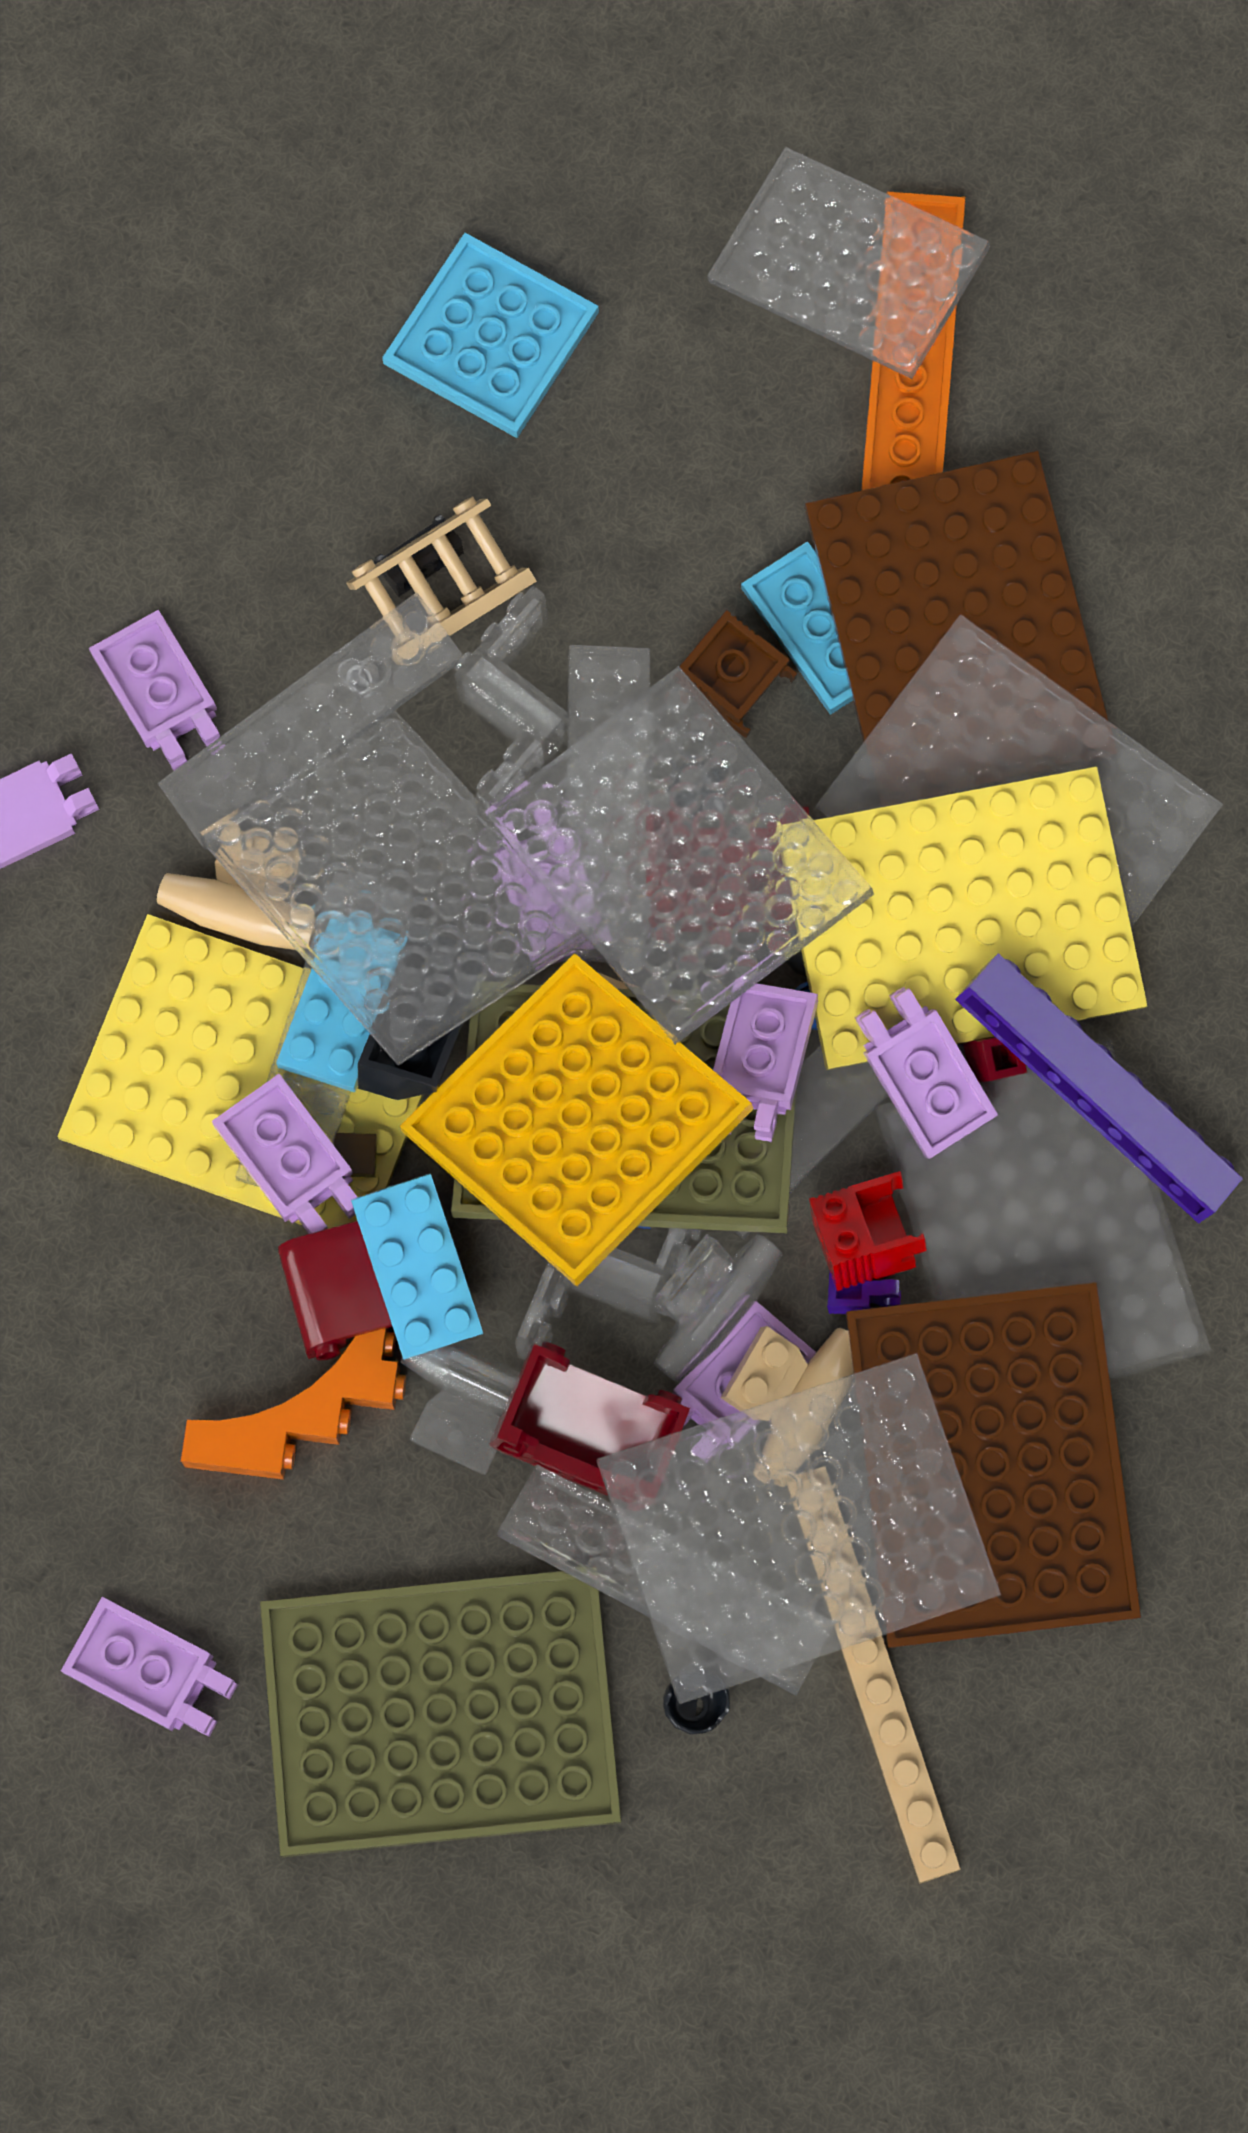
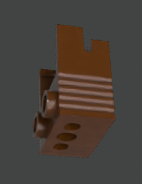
[674,610,797,738]

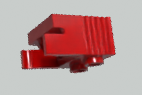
[809,1171,927,1291]

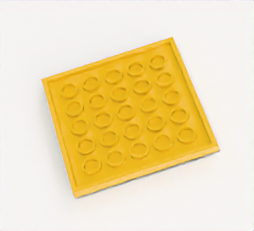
[400,953,753,1286]

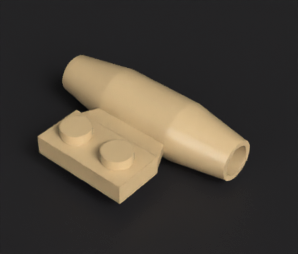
[157,829,320,952]
[720,1326,854,1487]

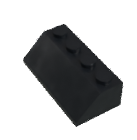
[358,929,490,1100]

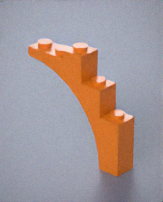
[181,1327,406,1480]

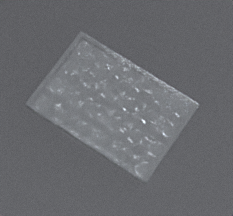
[707,147,990,379]

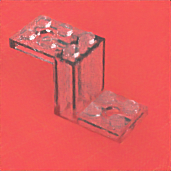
[455,585,571,826]
[515,1228,704,1361]

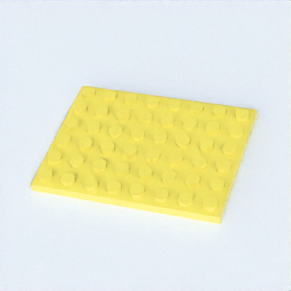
[776,767,1147,1070]
[57,914,423,1229]

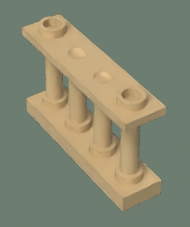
[346,496,537,666]

